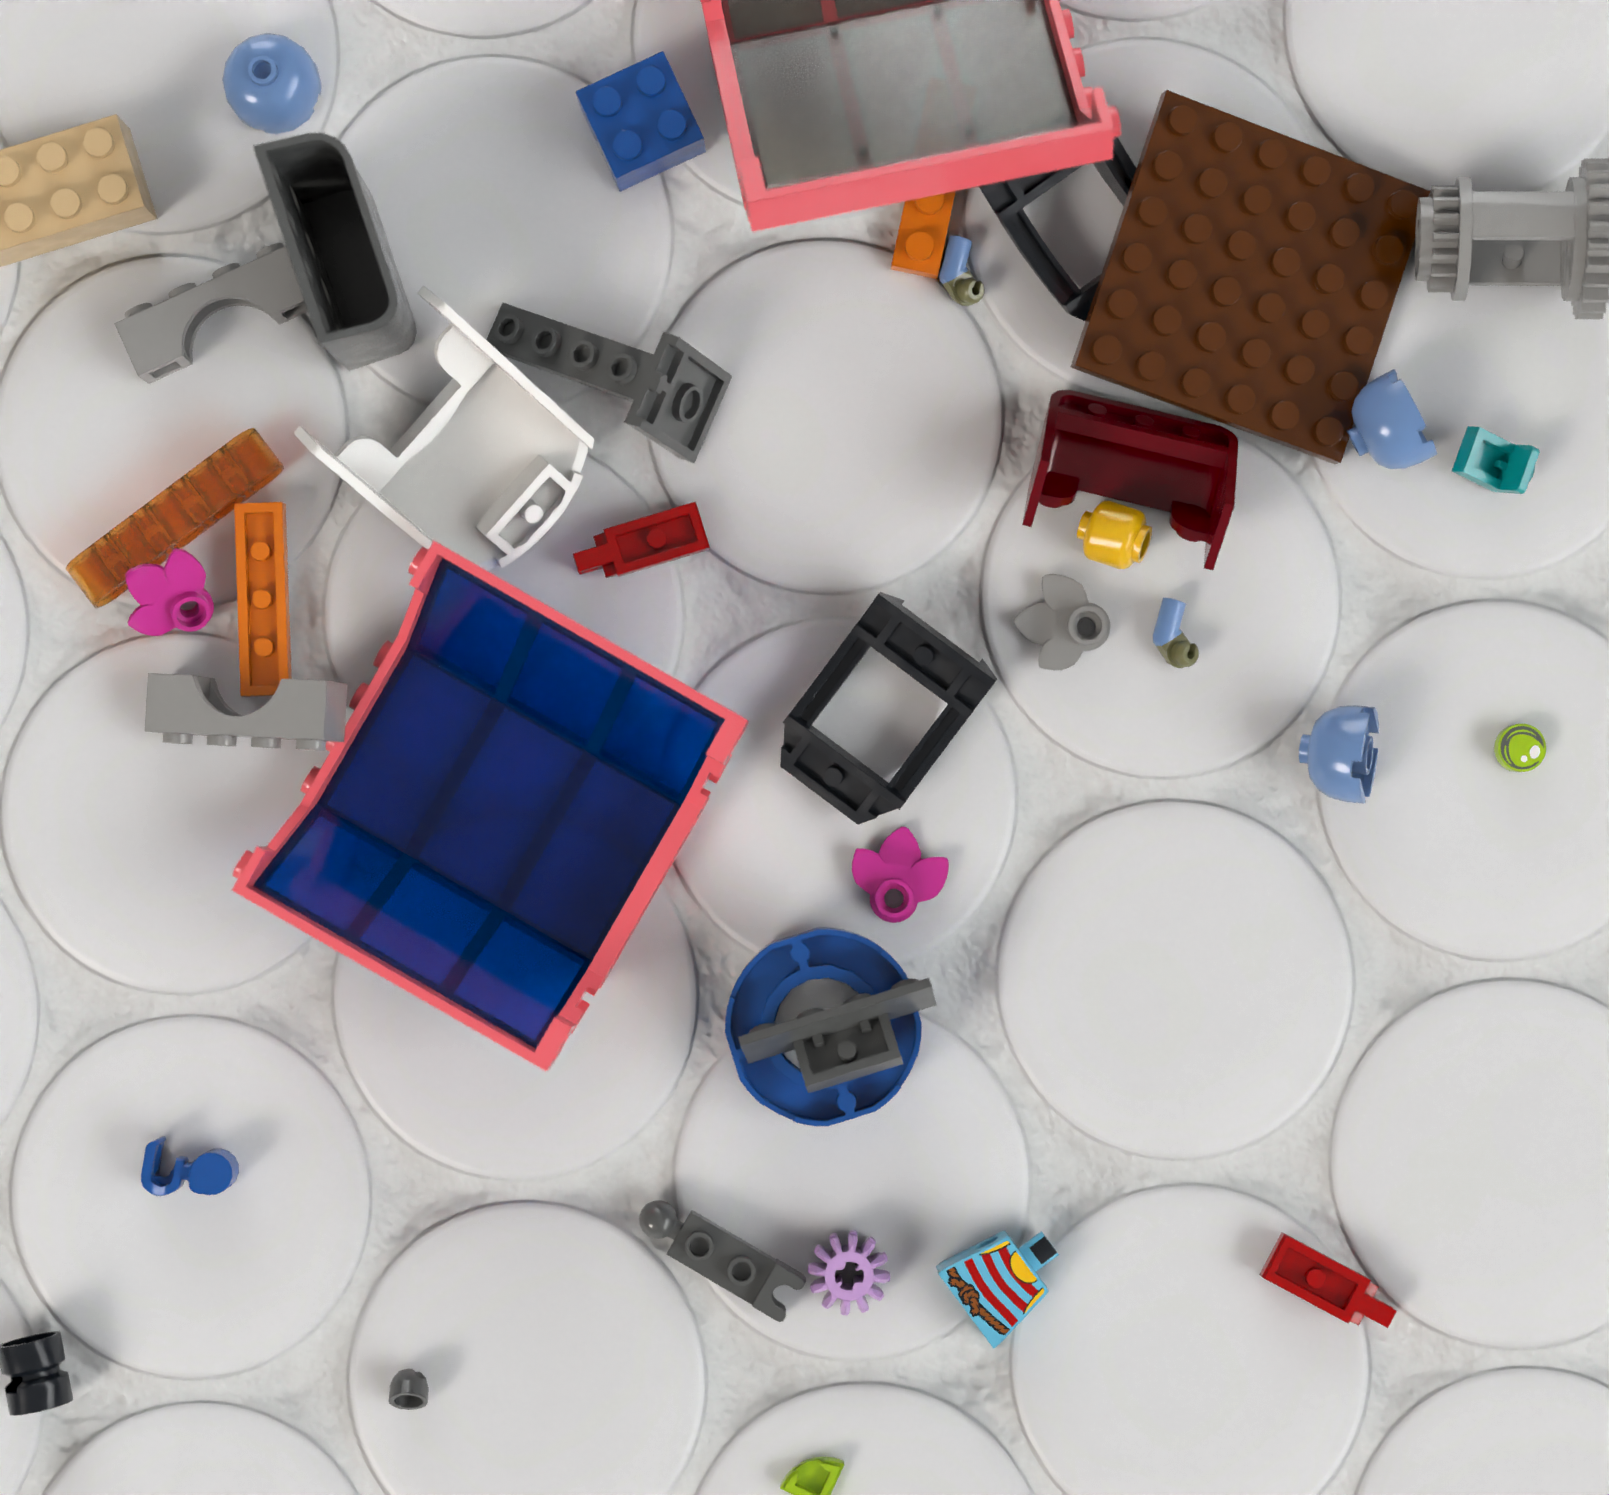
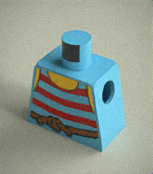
[936,1231,1059,1349]

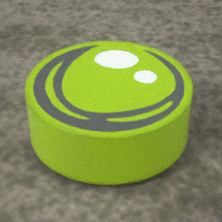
[1494,724,1546,772]

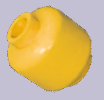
[1077,500,1152,569]

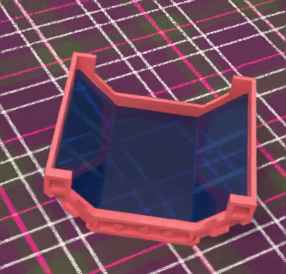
[232,541,749,1072]

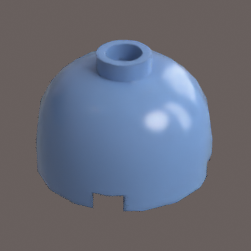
[222,33,322,134]
[1347,369,1437,469]
[1299,705,1379,804]

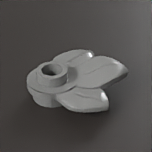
[1014,574,1111,670]

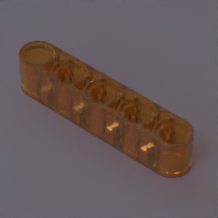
[65,428,284,608]

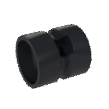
[0,1331,73,1416]

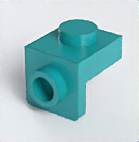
[1452,426,1540,494]

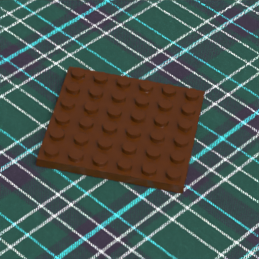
[1070,90,1430,464]

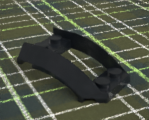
[979,111,1136,321]
[780,592,997,825]

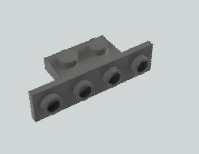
[738,978,936,1093]

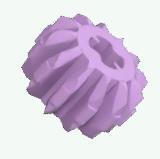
[808,1230,890,1315]

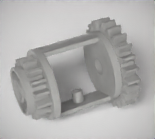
[1415,158,1609,319]

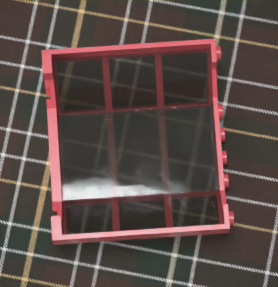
[700,0,1121,232]

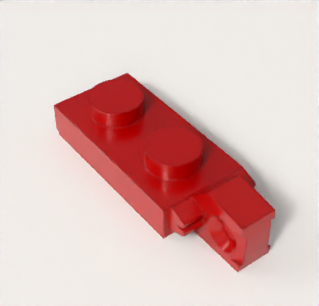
[573,502,710,578]
[1259,1232,1397,1328]

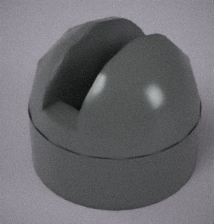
[389,1369,429,1410]

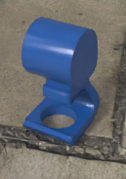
[141,1136,239,1196]

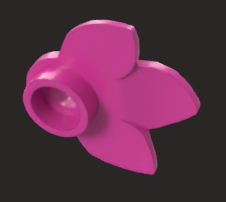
[125,548,214,636]
[852,827,949,923]

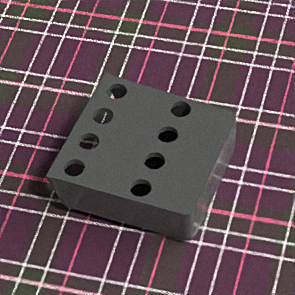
[253,133,417,371]

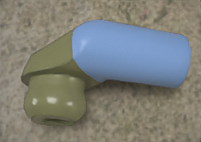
[939,235,985,306]
[1153,598,1199,668]

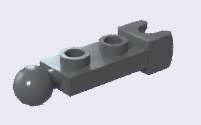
[639,1200,806,1322]

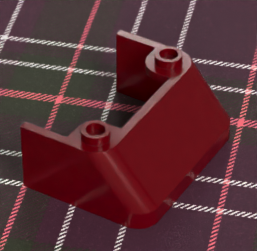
[1022,390,1238,571]

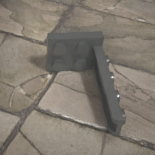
[486,303,732,463]

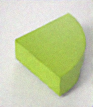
[780,1457,844,1495]

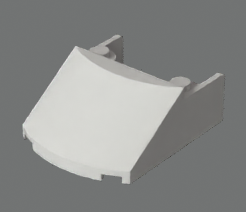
[293,286,594,584]

